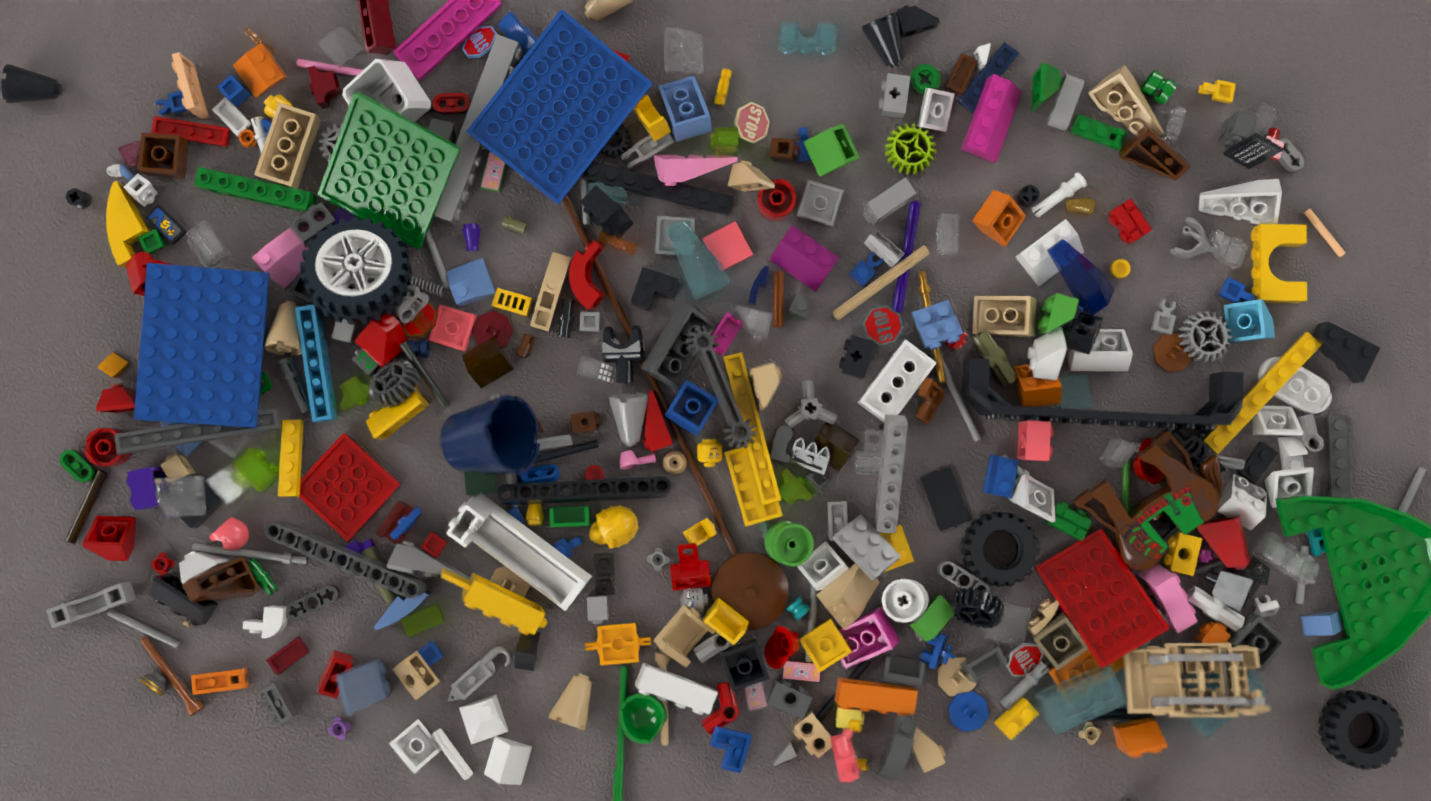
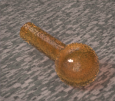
[244,27,275,56]

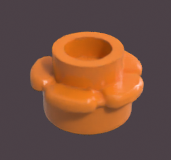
[239,129,257,148]

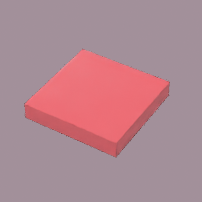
[702,221,753,273]
[428,304,477,352]

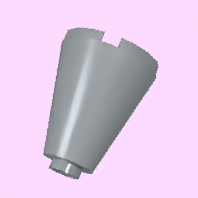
[609,392,648,446]

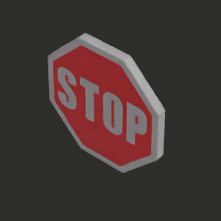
[1005,643,1043,677]

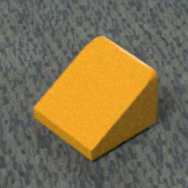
[98,352,129,379]

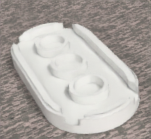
[1258,357,1332,414]

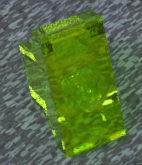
[339,375,371,411]
[778,468,813,505]

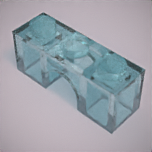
[778,22,837,54]

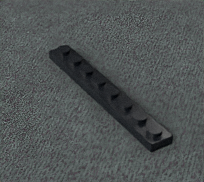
[581,161,733,216]

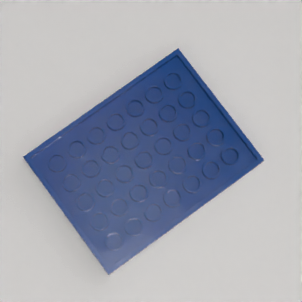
[466,9,653,205]
[134,263,270,428]

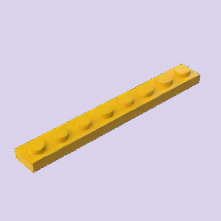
[1202,332,1321,454]
[724,352,781,506]

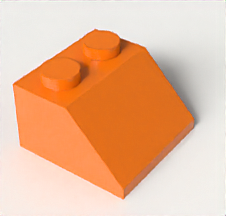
[233,43,288,98]
[972,190,1026,247]

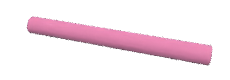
[297,59,363,76]

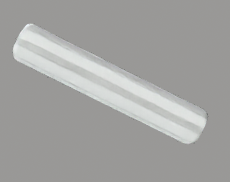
[432,729,473,780]

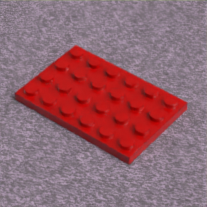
[1035,528,1170,669]

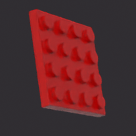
[299,433,402,542]

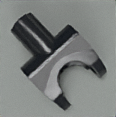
[602,325,645,383]

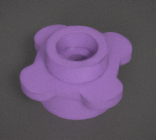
[328,717,351,740]

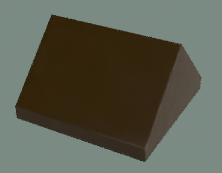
[462,336,514,388]
[812,422,859,472]

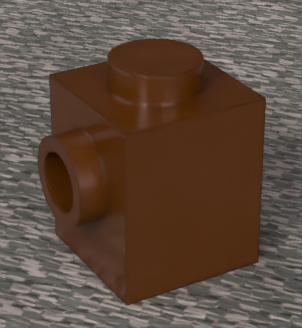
[570,411,600,434]

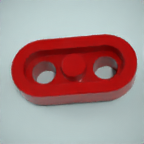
[432,93,471,114]

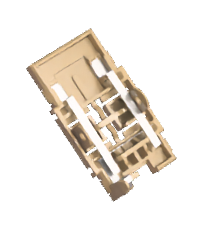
[1123,643,1270,718]

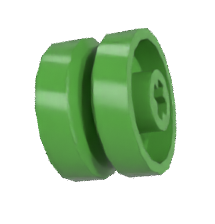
[764,521,814,567]

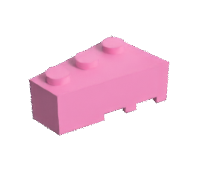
[1137,563,1198,633]

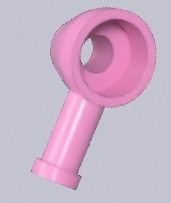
[620,450,656,470]

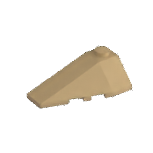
[1088,65,1164,136]

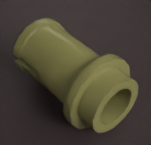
[502,215,527,234]

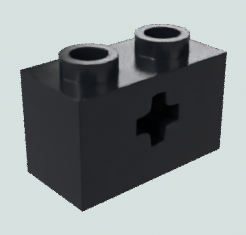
[838,335,874,379]

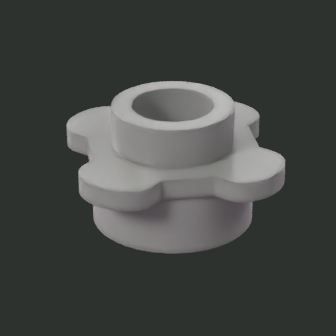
[647,548,670,571]

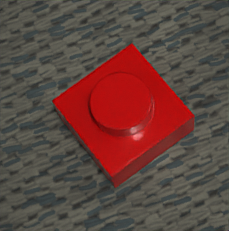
[420,531,448,558]

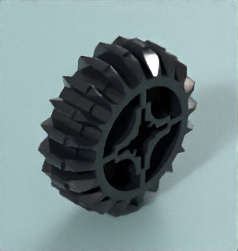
[951,588,1004,629]

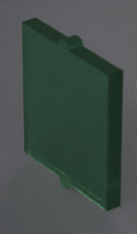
[464,471,498,495]

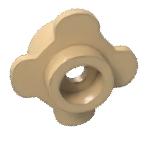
[1078,722,1102,745]

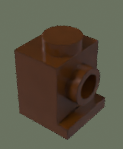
[769,138,800,162]

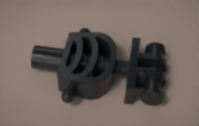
[1171,429,1226,476]

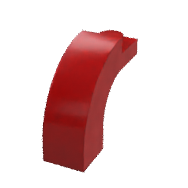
[569,240,606,310]

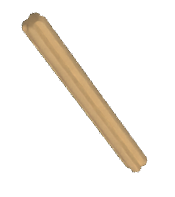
[832,245,929,320]

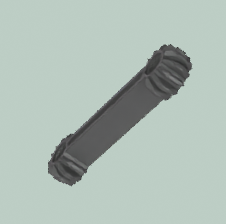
[685,326,757,449]

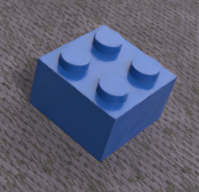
[664,380,718,436]

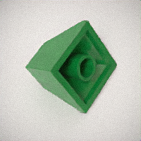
[1031,63,1062,111]

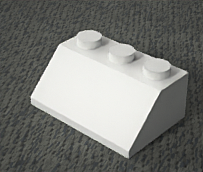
[1016,219,1084,287]
[1067,329,1133,372]

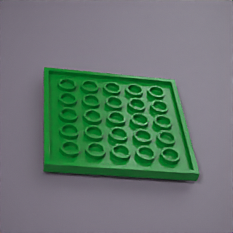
[317,91,462,250]

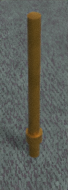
[918,271,946,383]

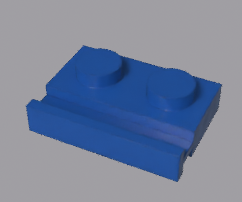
[982,454,1019,498]

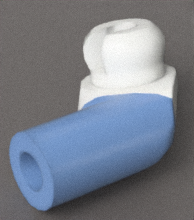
[107,164,135,182]

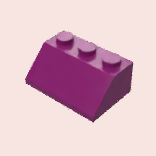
[769,225,839,292]

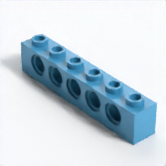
[295,304,338,423]

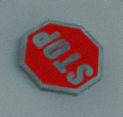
[862,305,903,346]

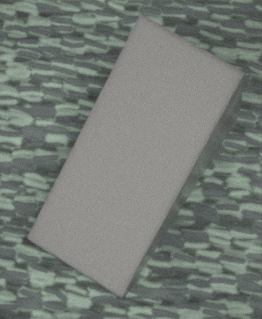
[773,741,797,766]

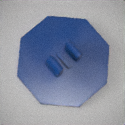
[948,691,989,732]

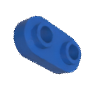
[520,464,560,483]

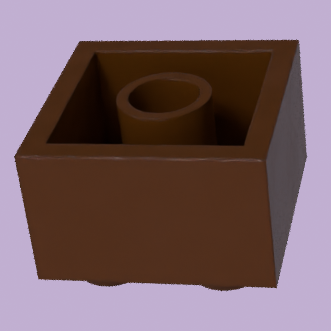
[138,133,189,179]

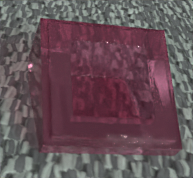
[118,141,140,167]

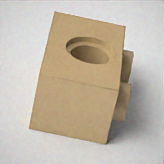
[392,651,440,700]

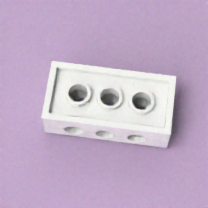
[857,340,937,422]

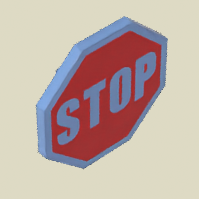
[462,26,497,58]

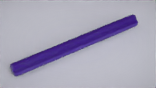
[892,201,921,313]

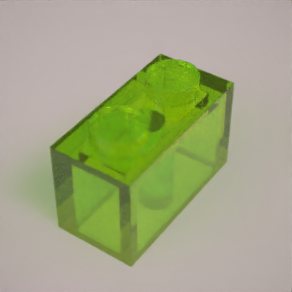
[711,127,738,156]
[233,448,279,492]

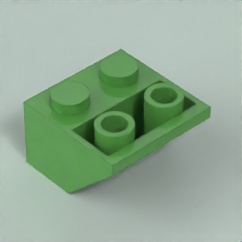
[803,123,860,177]
[1036,293,1079,335]

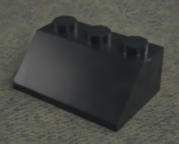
[150,573,219,626]

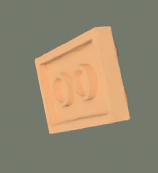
[172,52,209,119]

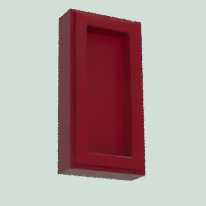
[266,637,310,676]

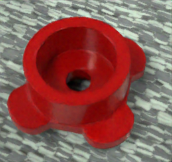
[151,552,175,575]

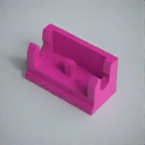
[706,312,743,357]

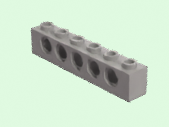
[874,414,908,533]

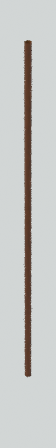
[563,194,739,556]

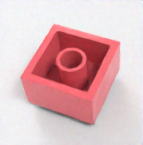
[1017,420,1054,461]

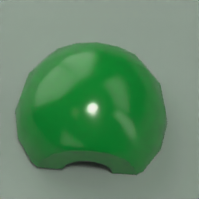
[619,693,667,744]

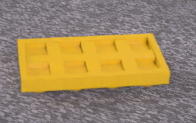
[724,447,783,527]

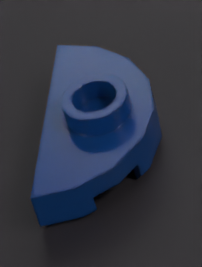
[390,507,422,540]

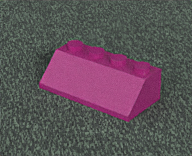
[961,74,1022,163]

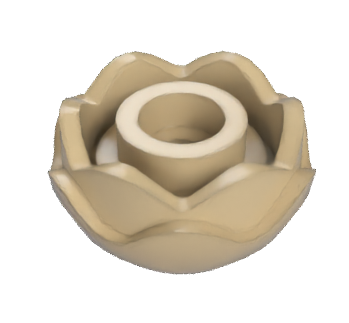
[663,451,687,475]

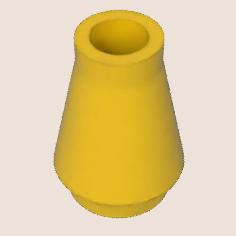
[525,504,544,526]

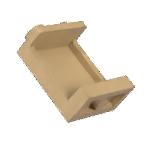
[653,605,716,667]

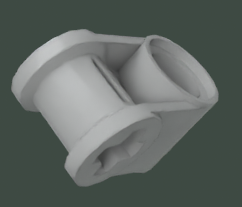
[392,285,429,323]

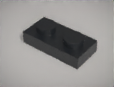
[1237,442,1278,484]

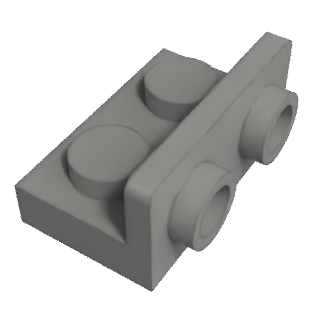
[864,229,905,267]

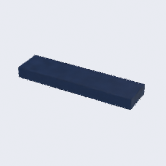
[957,42,1019,113]

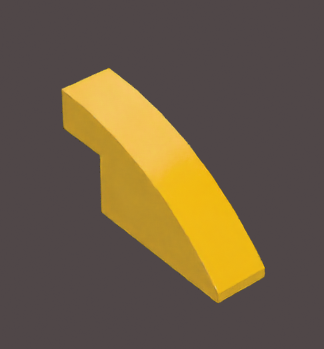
[106,181,150,268]

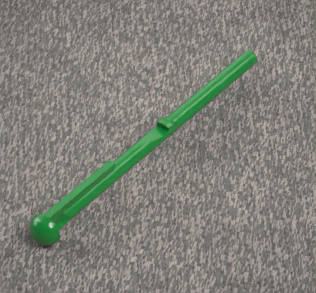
[613,666,628,801]

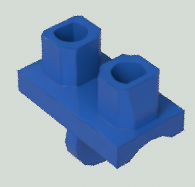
[921,633,955,669]

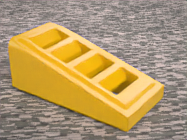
[491,288,534,317]

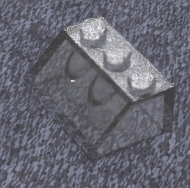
[1250,532,1319,585]

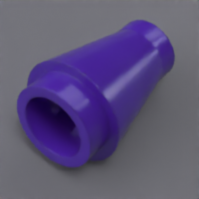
[462,224,481,251]

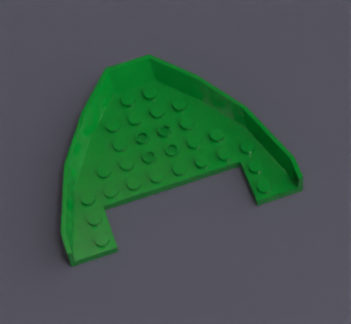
[1275,496,1431,690]

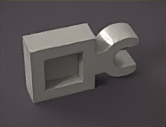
[1151,299,1176,335]

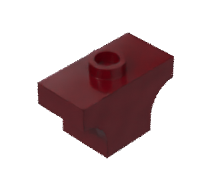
[307,65,342,109]

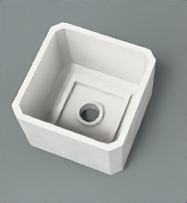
[343,59,431,122]

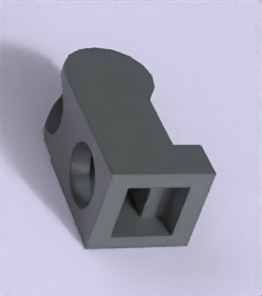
[770,426,792,463]

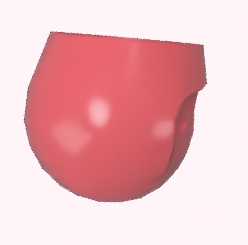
[209,516,249,551]

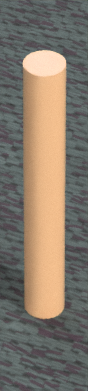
[1303,208,1346,257]

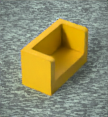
[634,94,671,142]
[703,598,749,645]

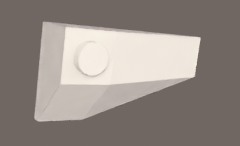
[1199,179,1282,225]

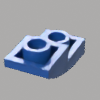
[498,12,537,55]

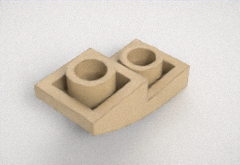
[1026,598,1059,635]

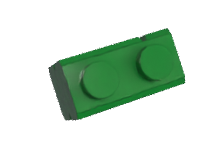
[1044,501,1092,540]

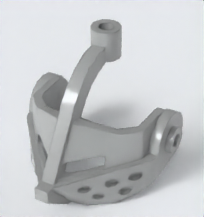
[1170,217,1214,259]

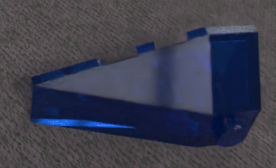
[1047,239,1114,315]

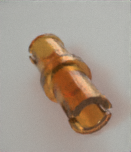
[598,230,637,256]

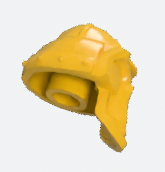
[589,505,639,549]

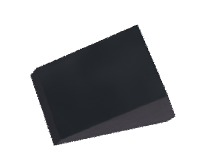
[515,632,541,671]

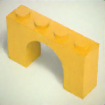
[1251,224,1307,303]

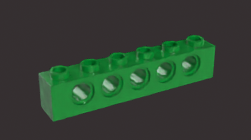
[194,167,317,213]

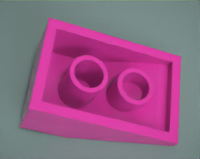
[838,606,900,669]

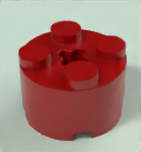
[757,179,796,221]
[84,428,133,467]

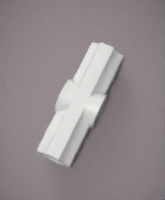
[1187,586,1245,632]

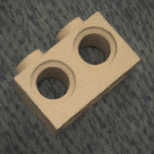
[793,709,832,758]

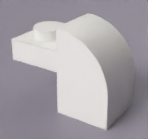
[243,605,288,638]

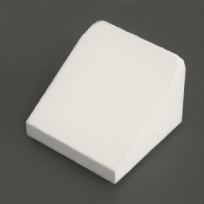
[974,43,991,70]

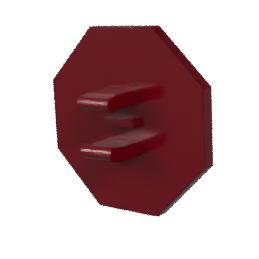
[472,311,513,347]

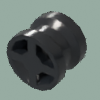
[1017,185,1039,207]

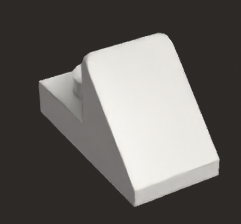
[1278,436,1308,470]

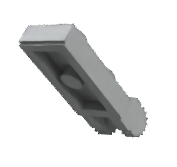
[621,133,675,170]

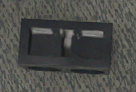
[1065,312,1103,355]

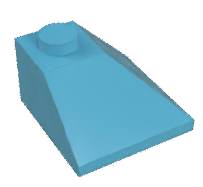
[1224,299,1275,343]

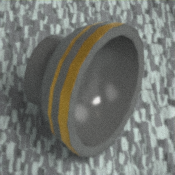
[139,671,167,697]

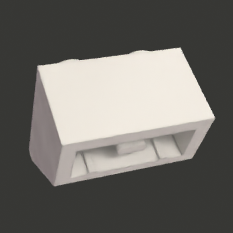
[1217,474,1267,530]

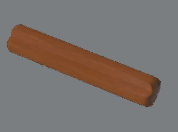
[773,271,784,328]

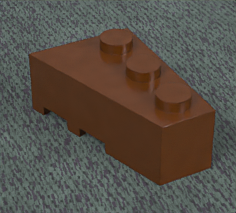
[182,556,260,602]

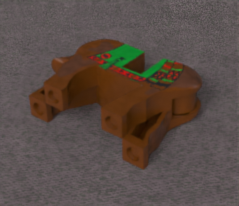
[1072,429,1223,570]

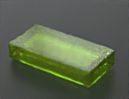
[401,604,445,637]

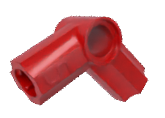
[701,681,740,735]

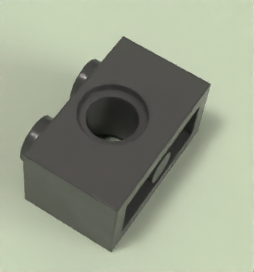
[767,678,812,719]

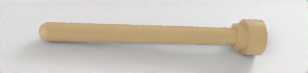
[655,651,671,746]

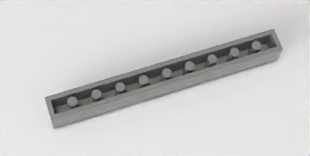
[434,34,522,224]

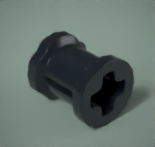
[66,188,92,209]

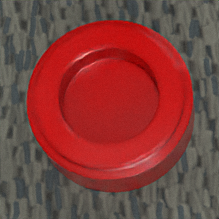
[585,465,604,480]

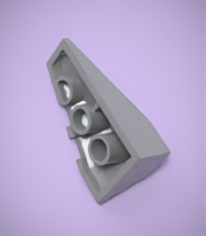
[386,540,470,580]

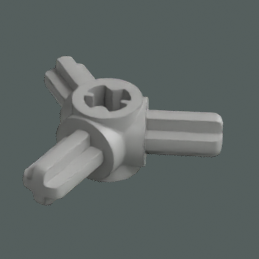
[784,380,837,429]

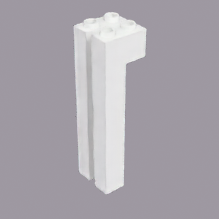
[446,493,592,611]

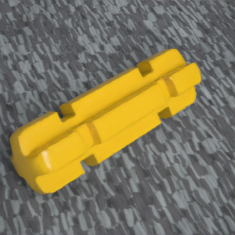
[714,69,732,106]

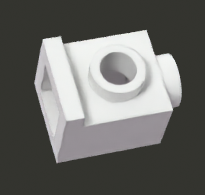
[124,174,158,207]

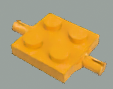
[585,622,651,665]

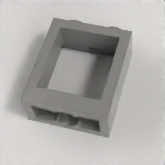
[863,177,916,226]

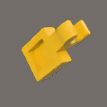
[1198,80,1236,104]

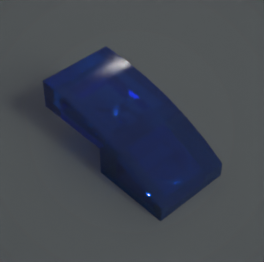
[748,266,769,305]

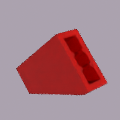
[1197,516,1250,570]

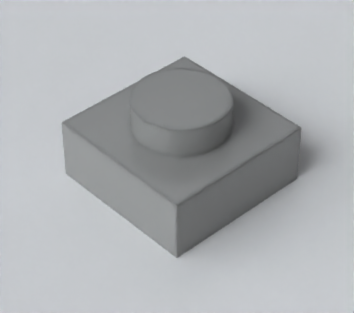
[580,312,600,332]

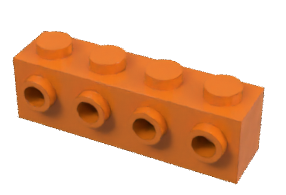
[835,678,918,716]

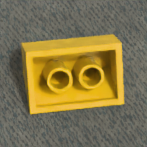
[366,387,430,440]

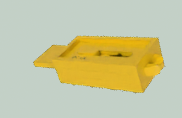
[441,568,548,635]

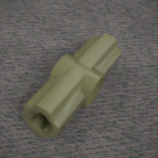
[972,330,1017,386]

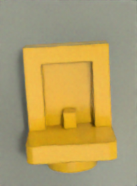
[683,518,717,546]

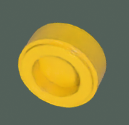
[1110,259,1131,279]

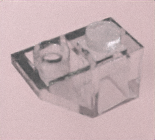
[1206,230,1249,269]

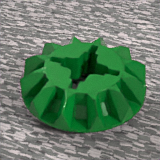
[910,64,940,95]

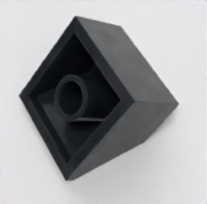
[720,638,770,691]

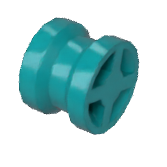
[786,596,811,620]

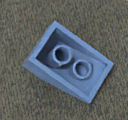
[658,76,712,142]

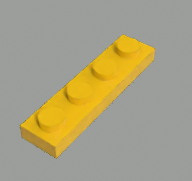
[278,419,304,497]

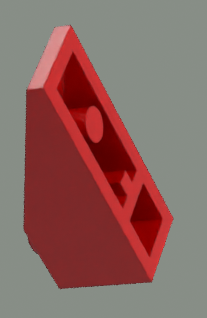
[643,390,673,452]

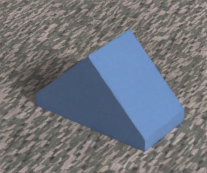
[1300,611,1343,636]

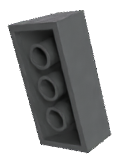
[641,304,718,391]

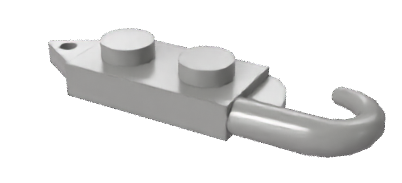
[448,646,512,701]

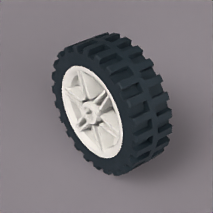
[300,217,412,325]

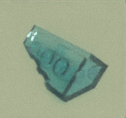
[666,221,731,300]

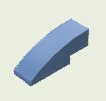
[374,586,432,630]

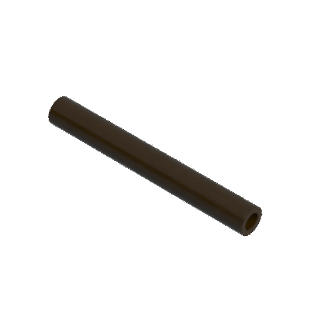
[65,469,107,544]

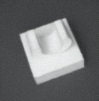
[1254,595,1280,618]

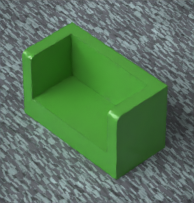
[910,594,954,642]

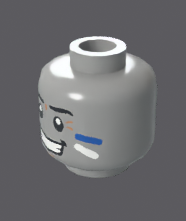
[680,588,708,613]

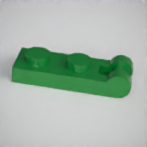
[1070,114,1127,150]

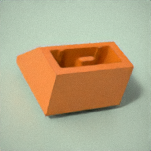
[1014,364,1062,407]
[1112,718,1168,758]

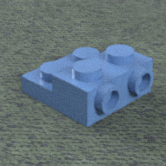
[912,300,963,350]

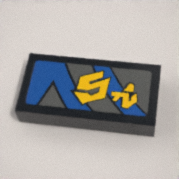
[145,204,187,245]

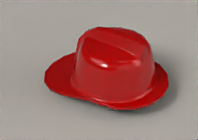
[1133,438,1164,484]
[764,626,800,669]

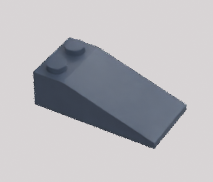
[336,658,391,716]

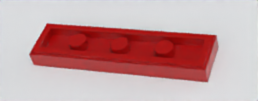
[151,116,231,148]

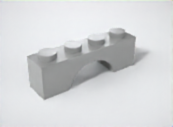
[46,581,137,629]

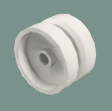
[882,579,929,623]

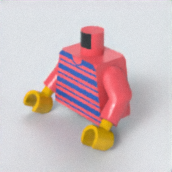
[830,719,870,782]

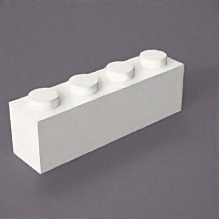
[635,663,718,715]

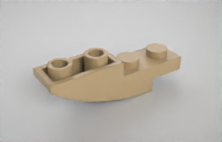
[530,252,571,331]

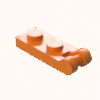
[191,667,249,695]

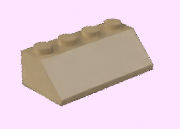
[254,102,321,189]
[749,363,782,411]

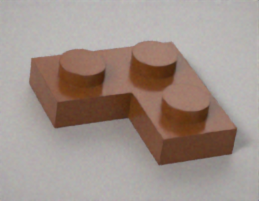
[916,377,946,425]

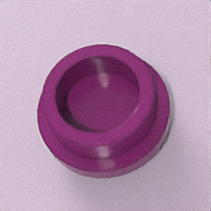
[1198,549,1215,563]

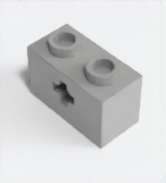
[878,73,910,118]

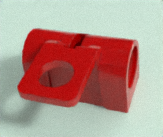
[126,252,173,296]
[670,543,711,591]

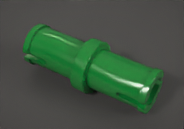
[247,559,279,596]

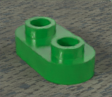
[59,450,96,482]

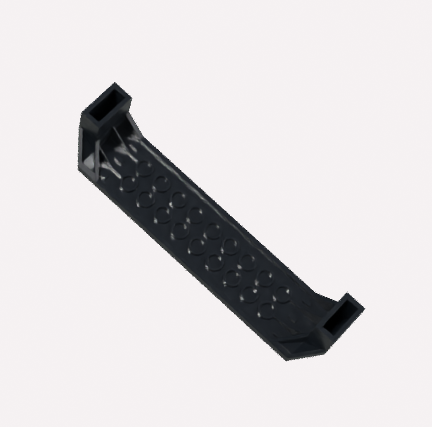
[962,358,1244,431]

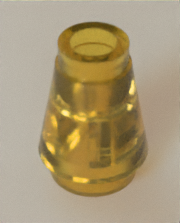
[1066,197,1095,216]

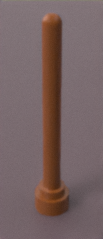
[141,637,204,717]

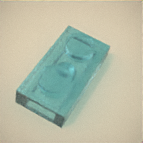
[588,182,627,204]

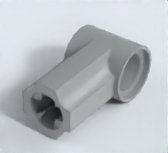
[1297,414,1324,453]
[693,632,730,663]

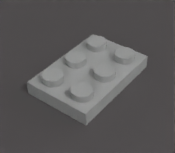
[832,514,901,581]

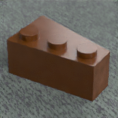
[1118,124,1190,181]

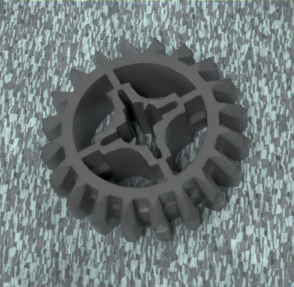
[368,359,420,408]

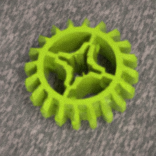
[885,123,936,175]

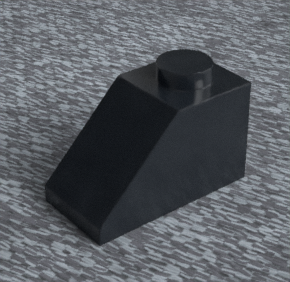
[896,5,939,38]

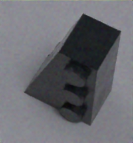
[1312,321,1380,384]

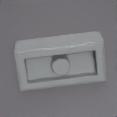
[537,434,574,455]

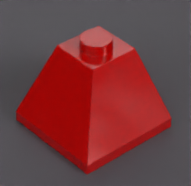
[354,313,408,368]
[96,384,136,413]
[82,515,136,561]

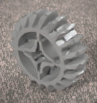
[1178,311,1232,363]

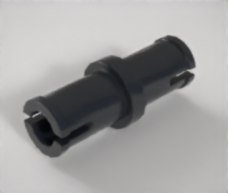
[558,299,574,338]

